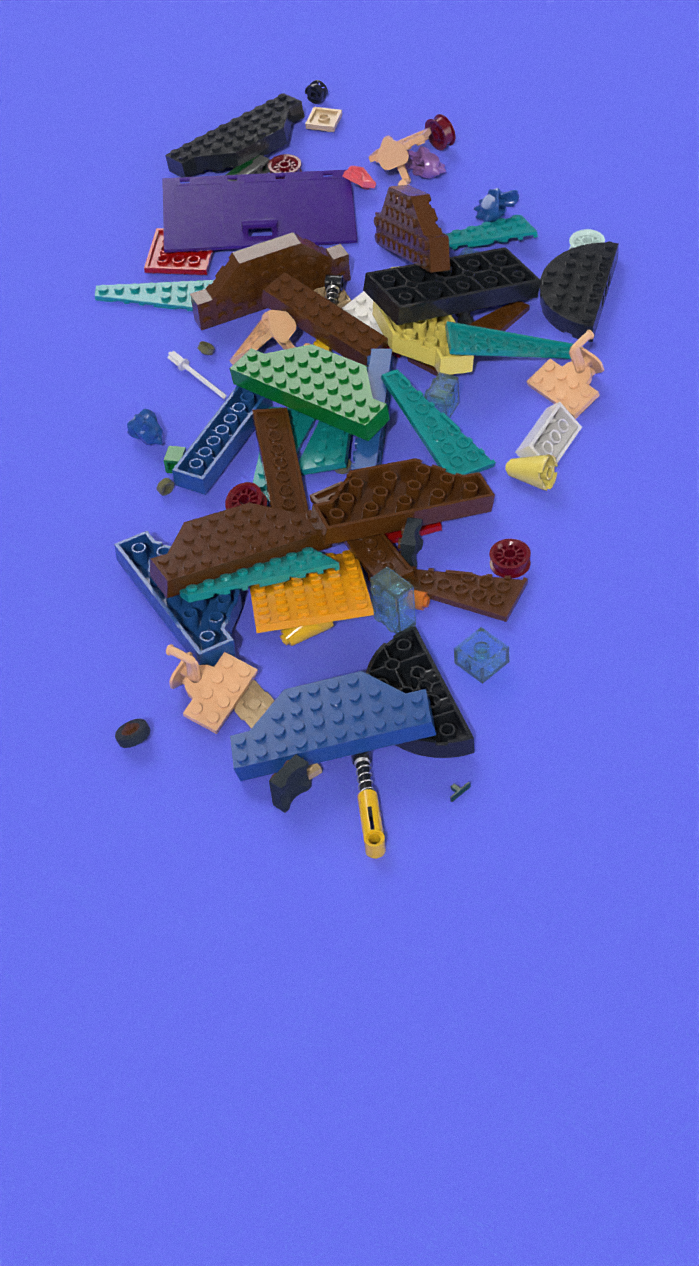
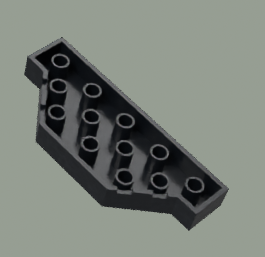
[165,93,305,177]

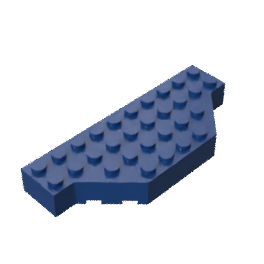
[114,531,242,666]
[230,671,436,781]

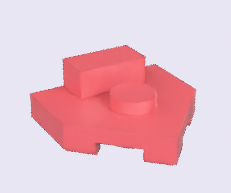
[342,166,376,190]

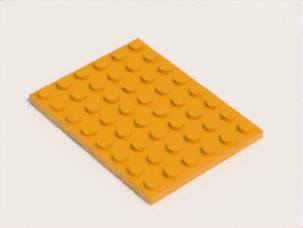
[249,550,374,633]

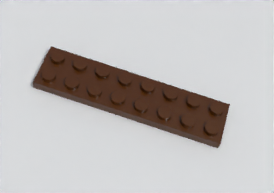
[252,407,309,514]
[310,481,414,590]

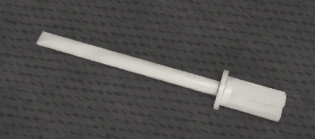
[167,351,227,399]

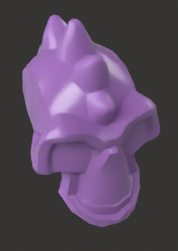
[404,146,446,179]

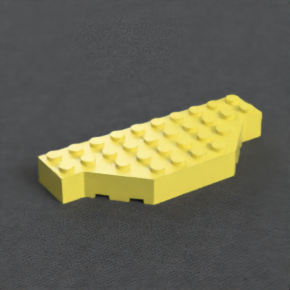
[372,266,474,376]

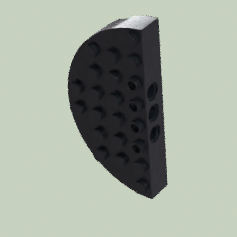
[540,241,619,342]
[366,626,474,758]

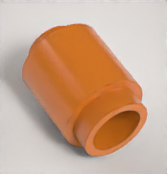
[401,589,430,611]

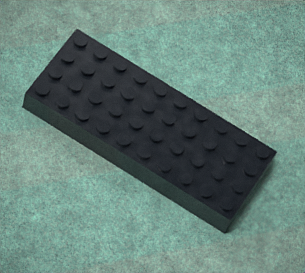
[363,247,541,325]

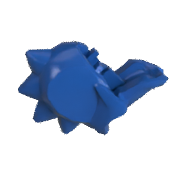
[474,188,519,222]
[127,408,163,445]

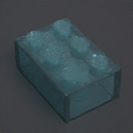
[370,566,416,634]

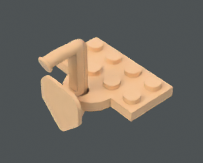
[368,128,431,186]
[229,310,310,365]
[526,330,604,419]
[166,644,258,734]

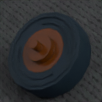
[115,718,150,748]

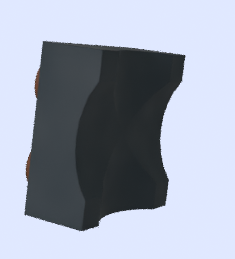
[398,517,423,569]
[269,754,312,813]

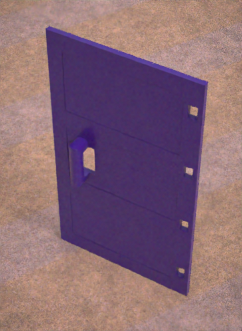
[162,170,357,252]

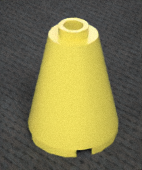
[505,454,558,491]

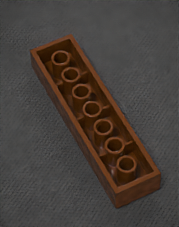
[262,272,388,367]

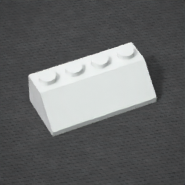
[515,402,582,463]

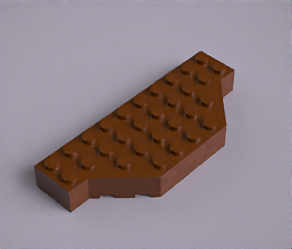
[374,185,450,272]
[190,232,351,331]
[310,458,495,545]
[150,503,332,598]

